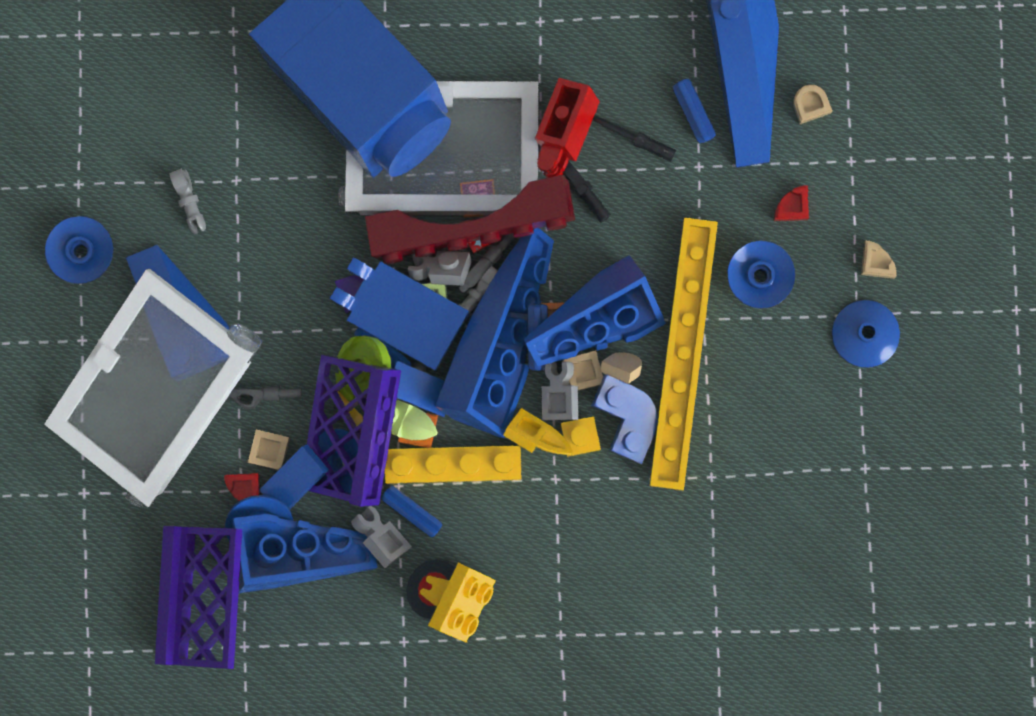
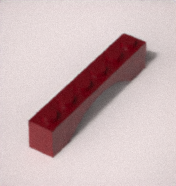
[365,175,575,264]

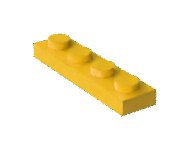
[385,445,521,484]

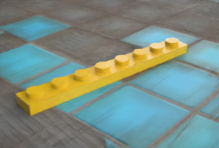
[649,218,718,491]

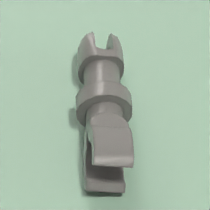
[169,168,206,234]
[458,266,497,323]

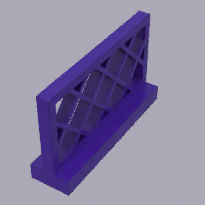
[307,355,401,507]
[155,526,242,669]

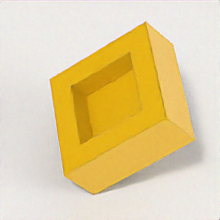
[561,416,601,457]

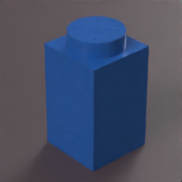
[249,0,451,178]

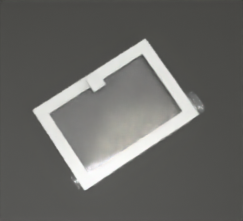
[338,81,538,215]
[44,269,262,507]

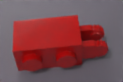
[535,78,600,178]

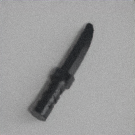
[593,115,676,162]
[563,161,611,223]

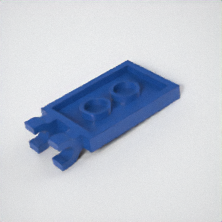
[330,257,470,371]

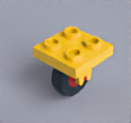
[406,559,496,642]

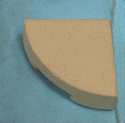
[861,240,896,279]

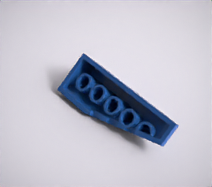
[706,0,779,168]
[435,228,554,438]

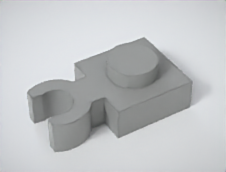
[408,251,472,286]
[541,362,578,420]
[351,506,412,568]

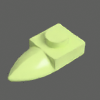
[391,399,438,440]

